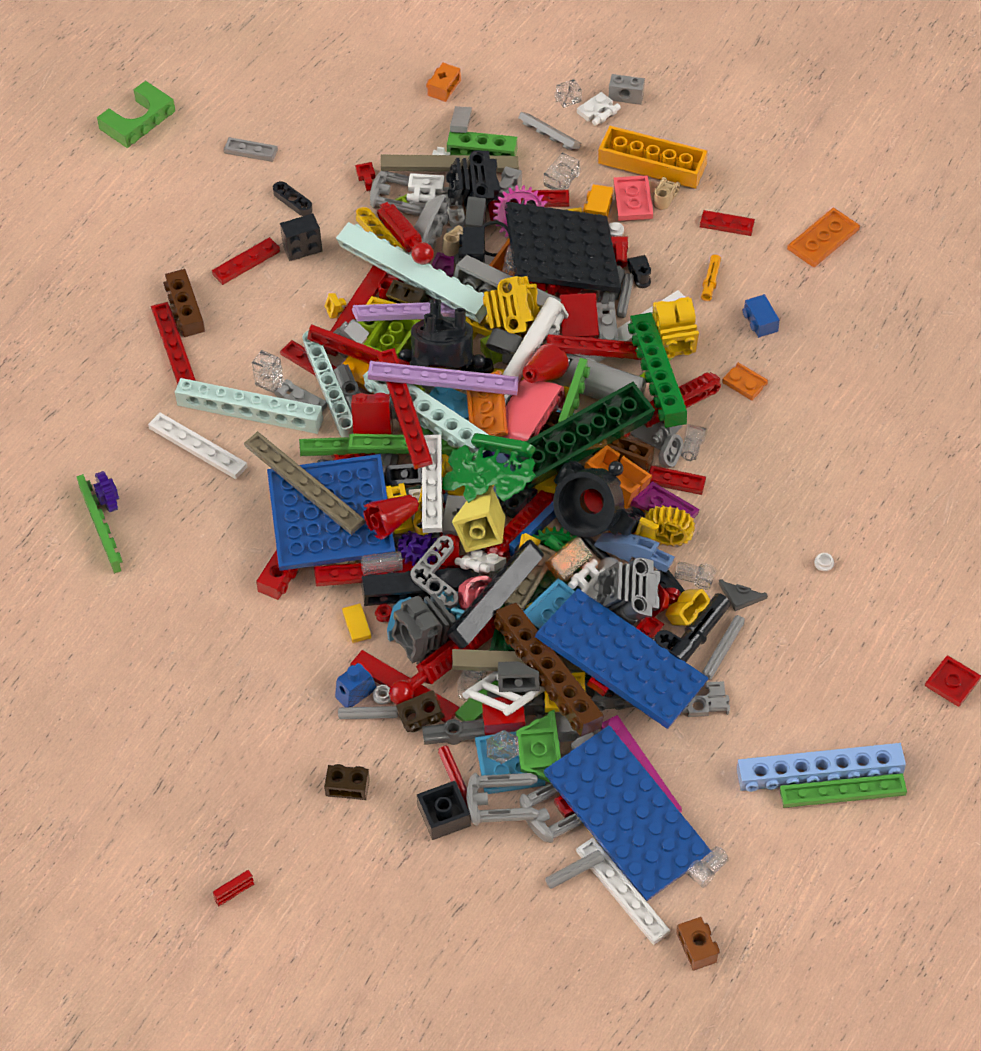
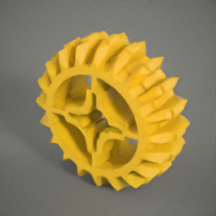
[645,505,695,547]

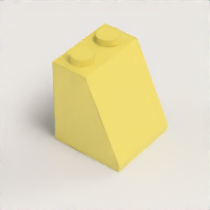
[452,486,505,552]

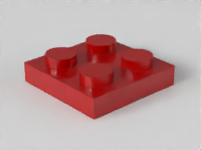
[925,655,981,707]

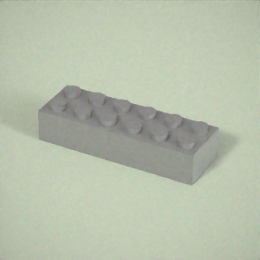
[454,255,561,310]

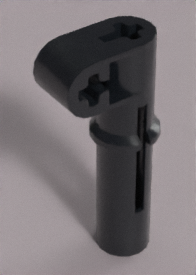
[654,593,731,662]

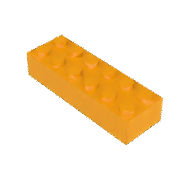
[598,126,708,189]

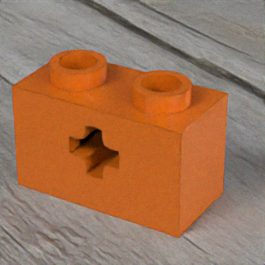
[426,62,461,102]

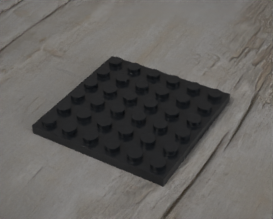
[505,202,621,293]

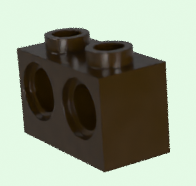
[386,279,429,304]
[396,690,445,732]
[324,764,370,800]

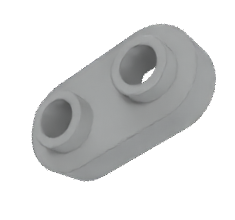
[659,434,684,468]

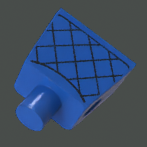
[335,663,377,707]

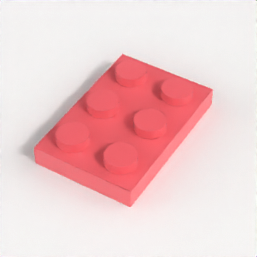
[613,175,653,221]

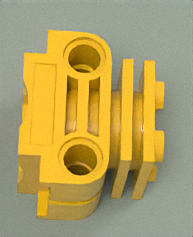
[483,276,540,333]
[652,297,699,358]

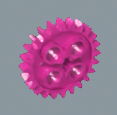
[493,185,547,238]

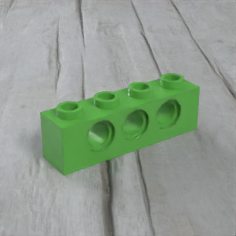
[447,132,518,156]

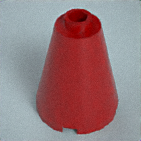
[523,343,569,383]
[364,495,419,539]

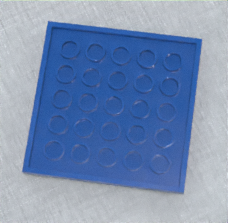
[267,454,396,571]

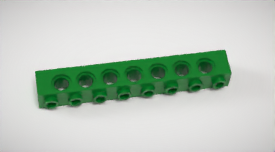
[628,312,687,428]

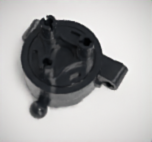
[399,299,486,369]

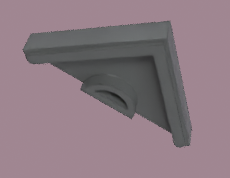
[718,579,768,611]

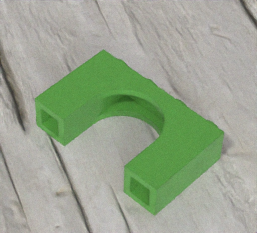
[97,80,176,148]

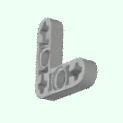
[411,536,459,608]

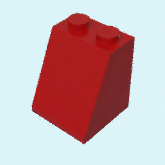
[559,293,599,339]
[351,392,393,435]

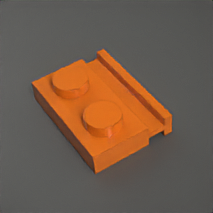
[722,362,768,401]

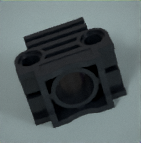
[446,150,500,210]

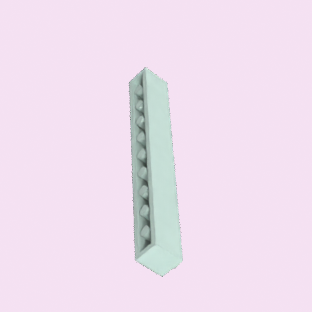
[336,222,487,323]

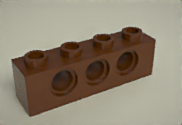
[163,269,205,337]

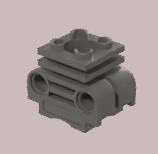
[597,558,660,626]
[392,593,456,665]

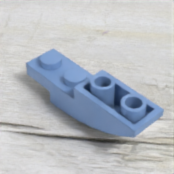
[594,532,675,572]

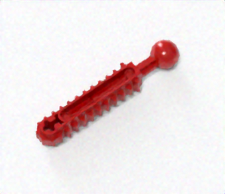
[377,202,434,265]
[624,372,721,438]
[485,490,554,559]
[389,615,495,705]

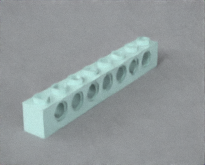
[363,371,489,460]
[175,378,323,434]

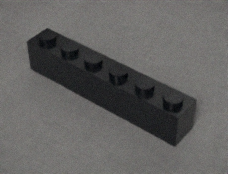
[361,567,480,606]

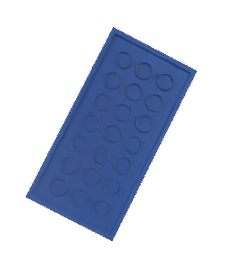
[535,589,709,729]
[543,725,712,902]

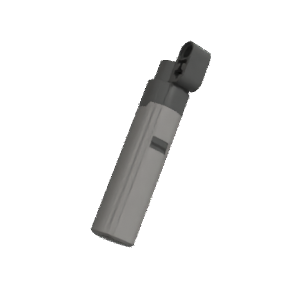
[486,328,646,400]

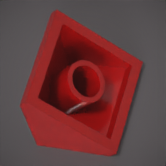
[482,695,525,736]

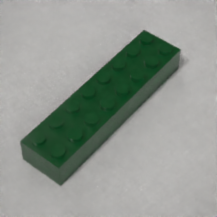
[507,381,655,489]

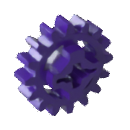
[93,471,120,512]
[398,530,439,566]

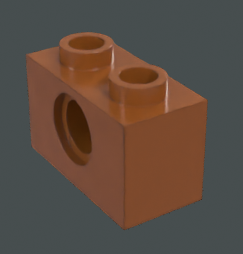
[676,917,720,971]

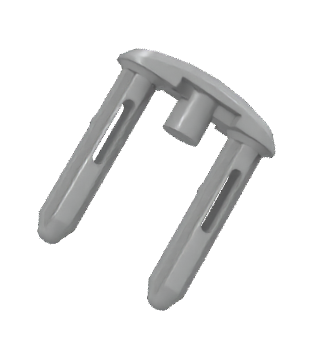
[370,171,424,216]
[467,773,539,826]
[519,783,583,843]

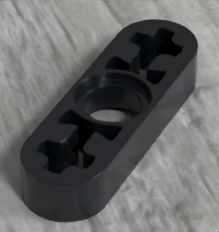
[273,181,313,216]

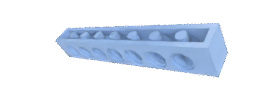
[737,743,906,792]

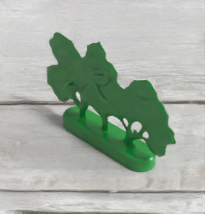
[442,433,536,503]

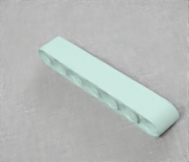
[302,330,353,437]

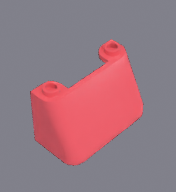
[502,379,566,441]

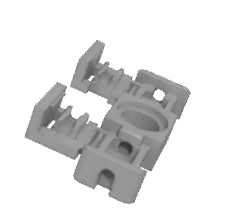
[682,681,730,717]

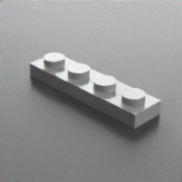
[518,112,582,150]

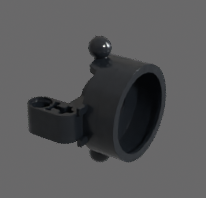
[553,461,645,538]

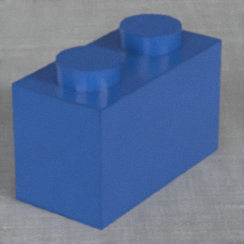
[742,294,780,338]

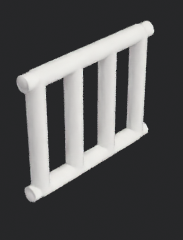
[462,671,545,716]

